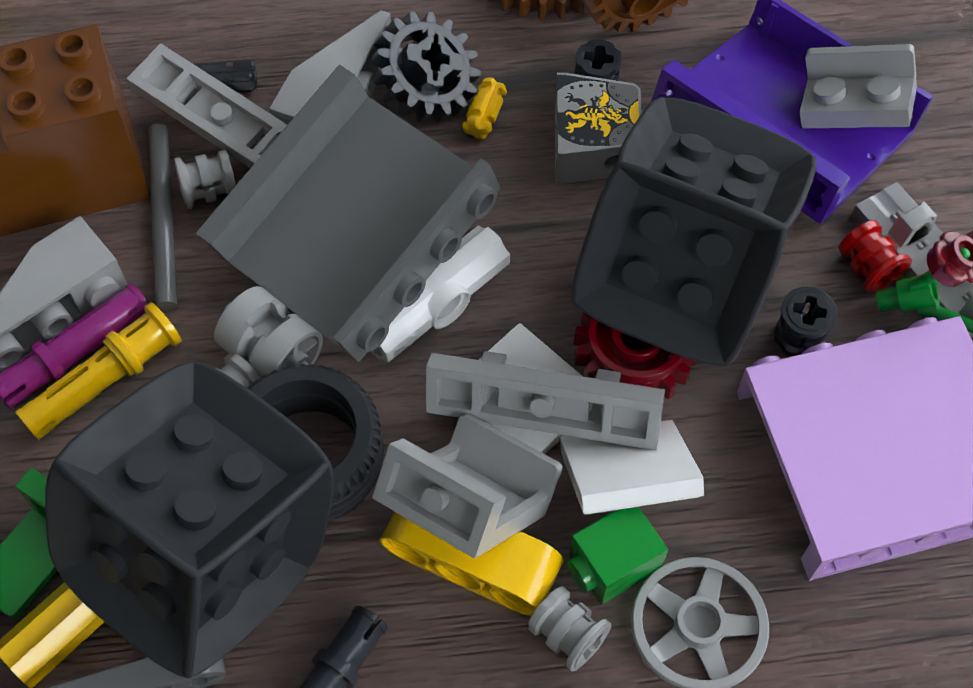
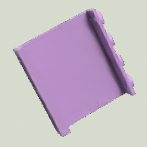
[736,316,973,581]

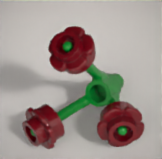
[876,230,973,333]

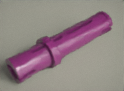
[0,283,148,410]

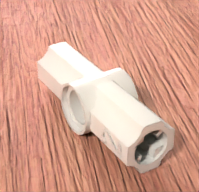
[372,225,510,363]

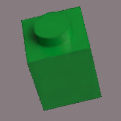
[567,507,669,605]

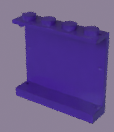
[651,0,934,224]

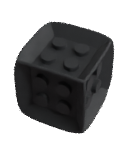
[571,97,816,366]
[45,361,334,679]

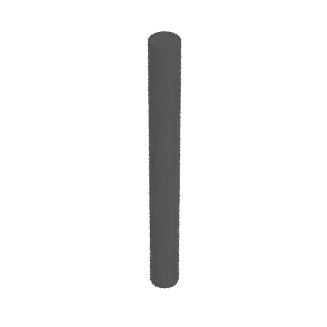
[147,124,178,313]

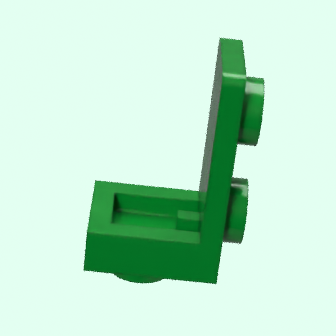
[0,467,57,619]

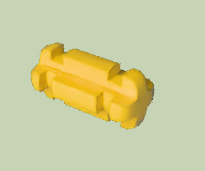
[462,77,507,140]

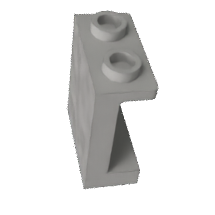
[372,414,562,559]

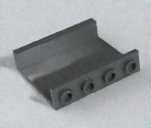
[196,64,501,362]

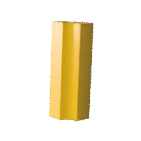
[0,582,104,688]

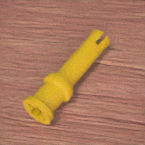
[15,302,182,441]

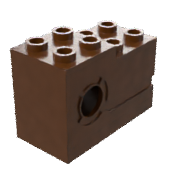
[0,24,150,237]

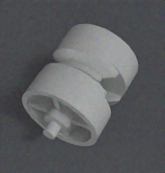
[214,286,323,379]

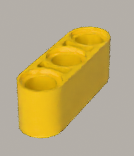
[379,512,564,616]

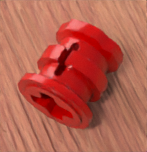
[838,220,912,294]

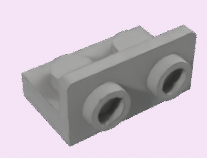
[800,44,917,128]

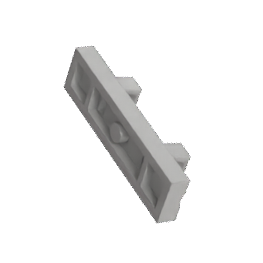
[126,43,287,168]
[851,182,973,341]
[426,351,665,450]

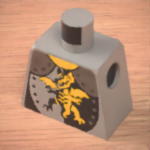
[554,72,642,184]

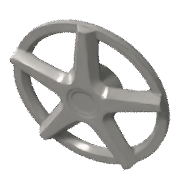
[631,557,769,688]

